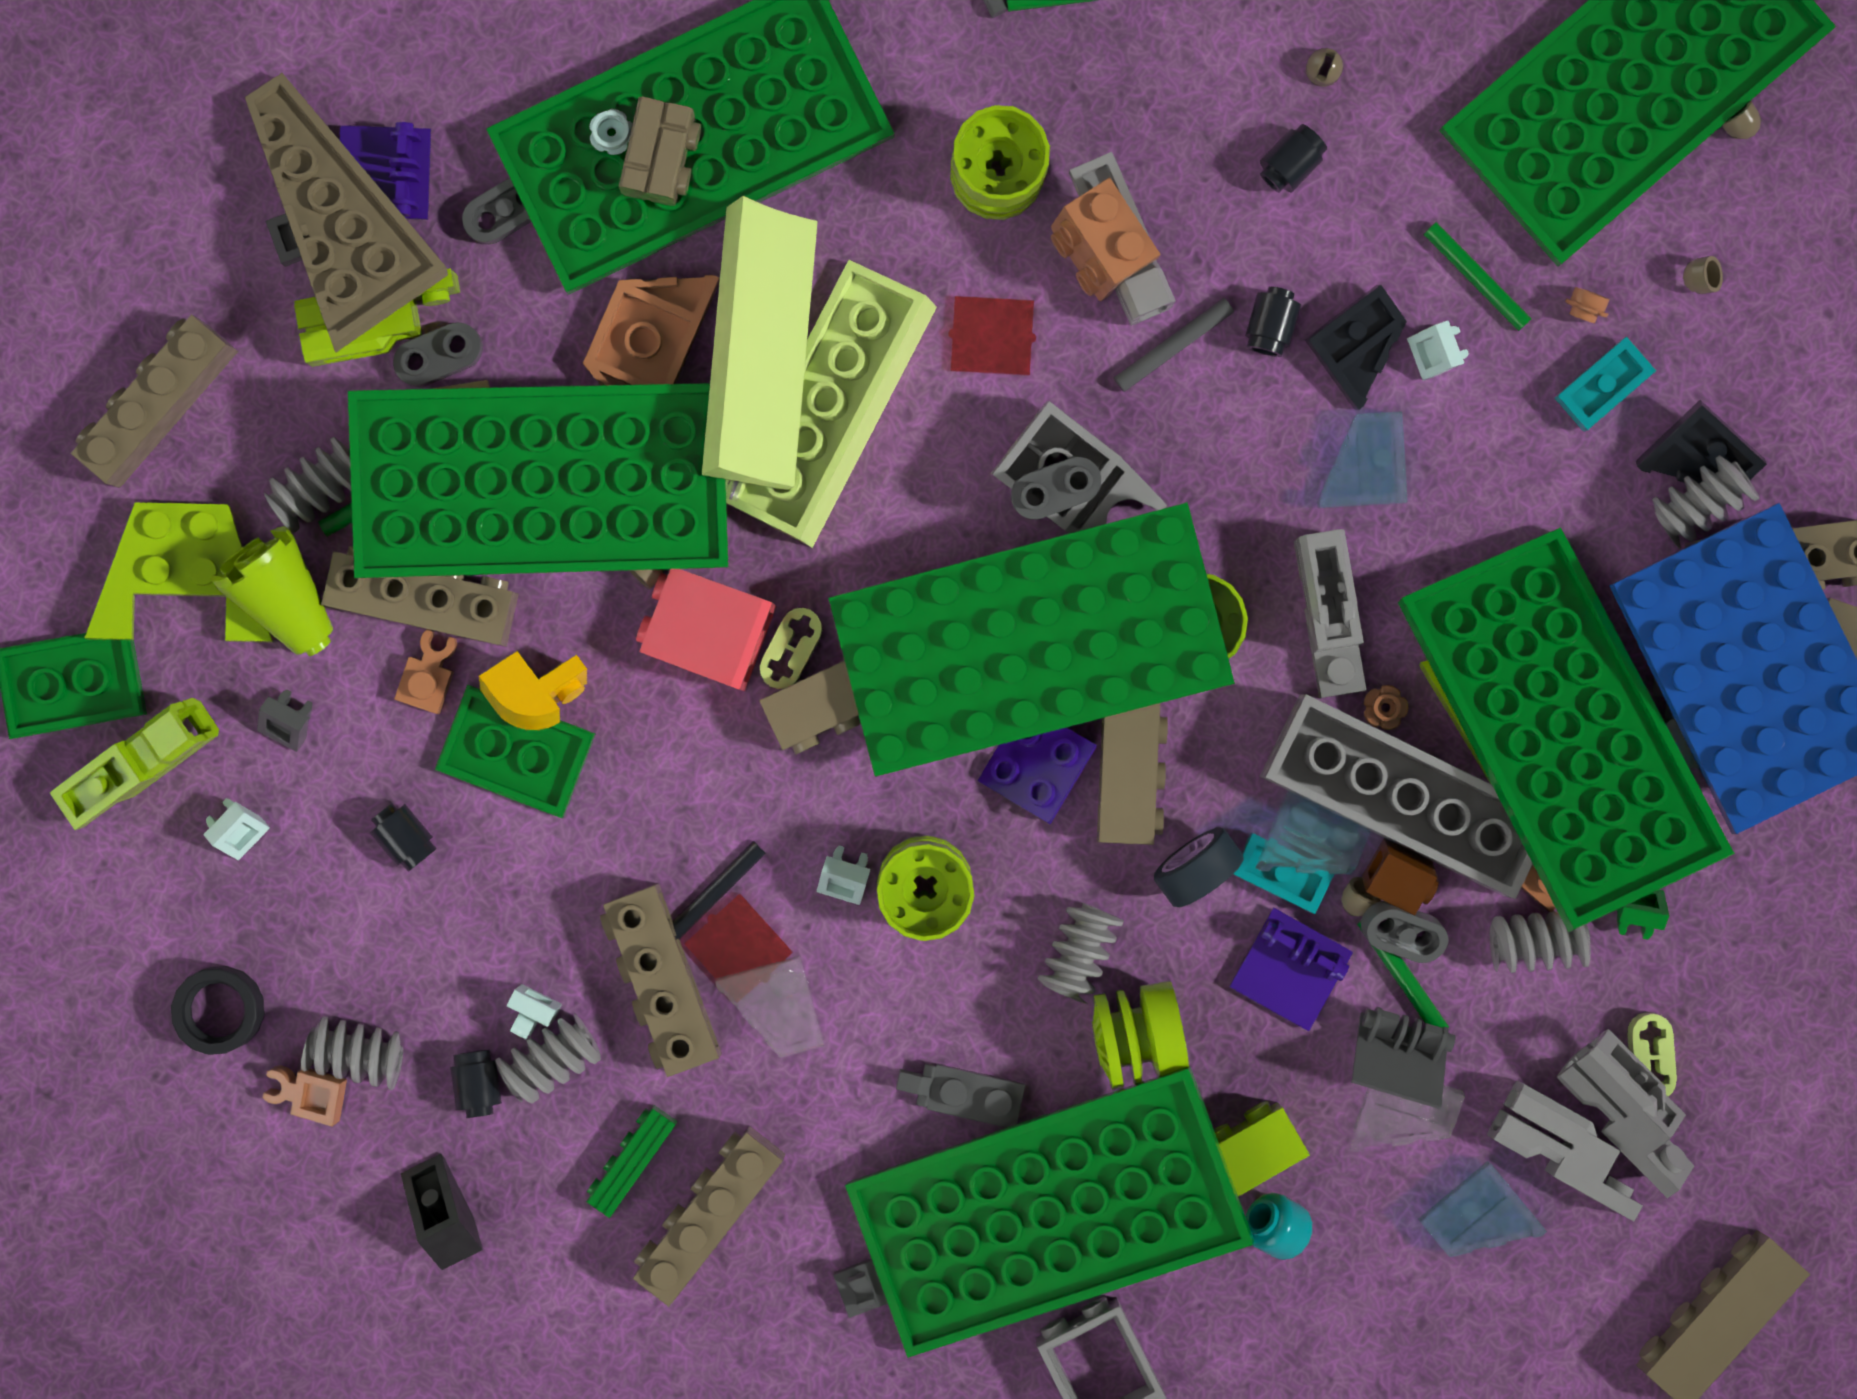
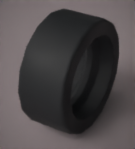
[171,966,265,1055]

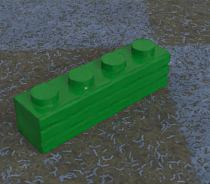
[586,1105,678,1218]

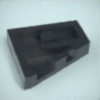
[1304,285,1407,410]
[1636,400,1767,484]

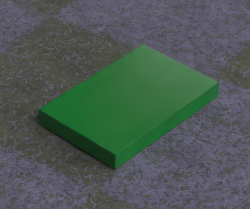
[0,633,147,739]
[434,685,596,818]

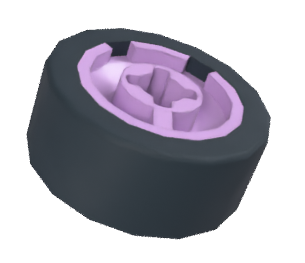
[1154,828,1244,908]

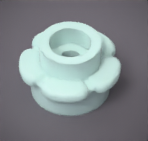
[589,109,633,155]

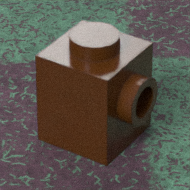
[1362,838,1439,916]

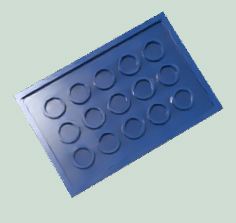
[1609,503,1857,834]

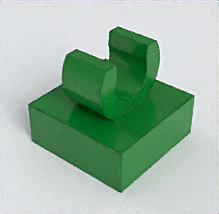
[1617,890,1670,940]

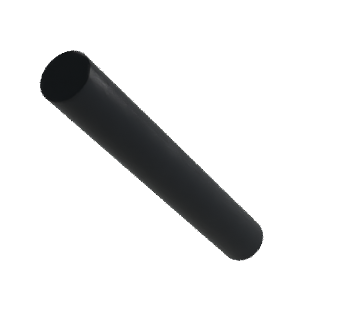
[673,840,766,940]

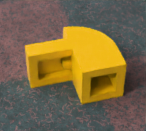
[479,651,587,730]

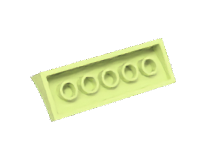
[702,196,818,490]
[726,260,937,548]

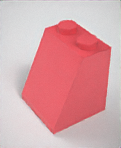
[636,569,777,691]

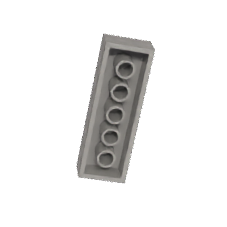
[1259,694,1533,899]

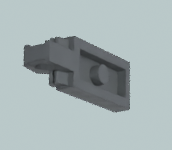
[896,1063,1026,1128]

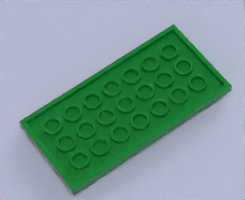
[486,0,895,295]
[1439,0,1836,267]
[348,383,728,578]
[828,502,1235,777]
[1398,527,1735,933]
[845,1066,1254,1358]

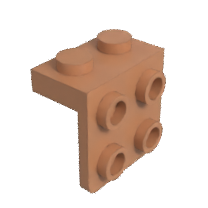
[1051,177,1161,302]

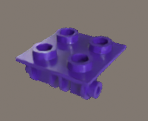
[339,122,431,220]
[977,728,1097,824]
[1229,907,1353,1031]

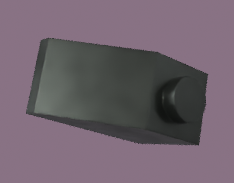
[401,1154,483,1270]

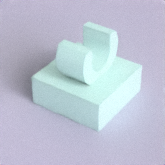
[1407,321,1469,380]
[203,798,270,861]
[816,846,871,905]
[507,984,562,1039]

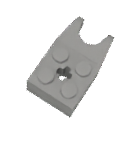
[991,401,1167,533]

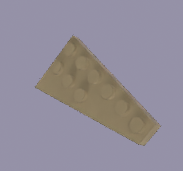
[245,73,448,353]

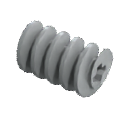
[264,436,351,533]
[1652,455,1760,549]
[1037,902,1124,1004]
[1489,911,1591,973]
[495,1013,601,1104]
[301,1016,403,1091]

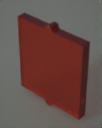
[948,296,1036,376]
[684,893,793,1003]

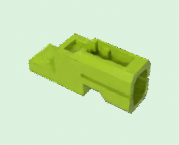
[294,268,461,367]
[49,698,219,830]

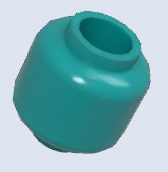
[1245,1193,1313,1260]

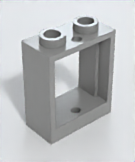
[1036,1297,1167,1399]

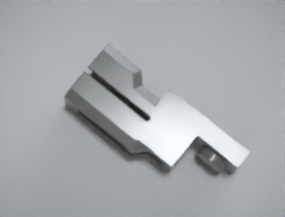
[1069,152,1176,326]
[1294,529,1366,699]
[1557,1029,1694,1198]
[1487,1080,1643,1221]

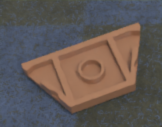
[583,275,720,386]

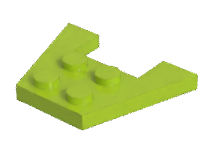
[85,502,273,642]

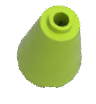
[211,526,333,656]

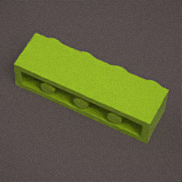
[1214,1101,1310,1197]

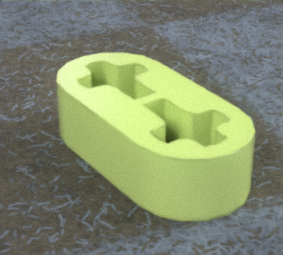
[760,608,822,689]
[1627,1012,1677,1096]

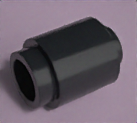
[1260,124,1327,193]
[1245,286,1301,357]
[370,803,437,872]
[450,1049,502,1118]

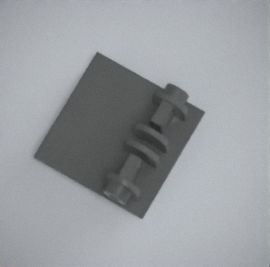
[1351,1007,1456,1109]

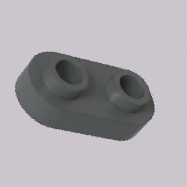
[462,178,531,245]
[393,322,483,387]
[1011,457,1101,519]
[1361,901,1448,963]

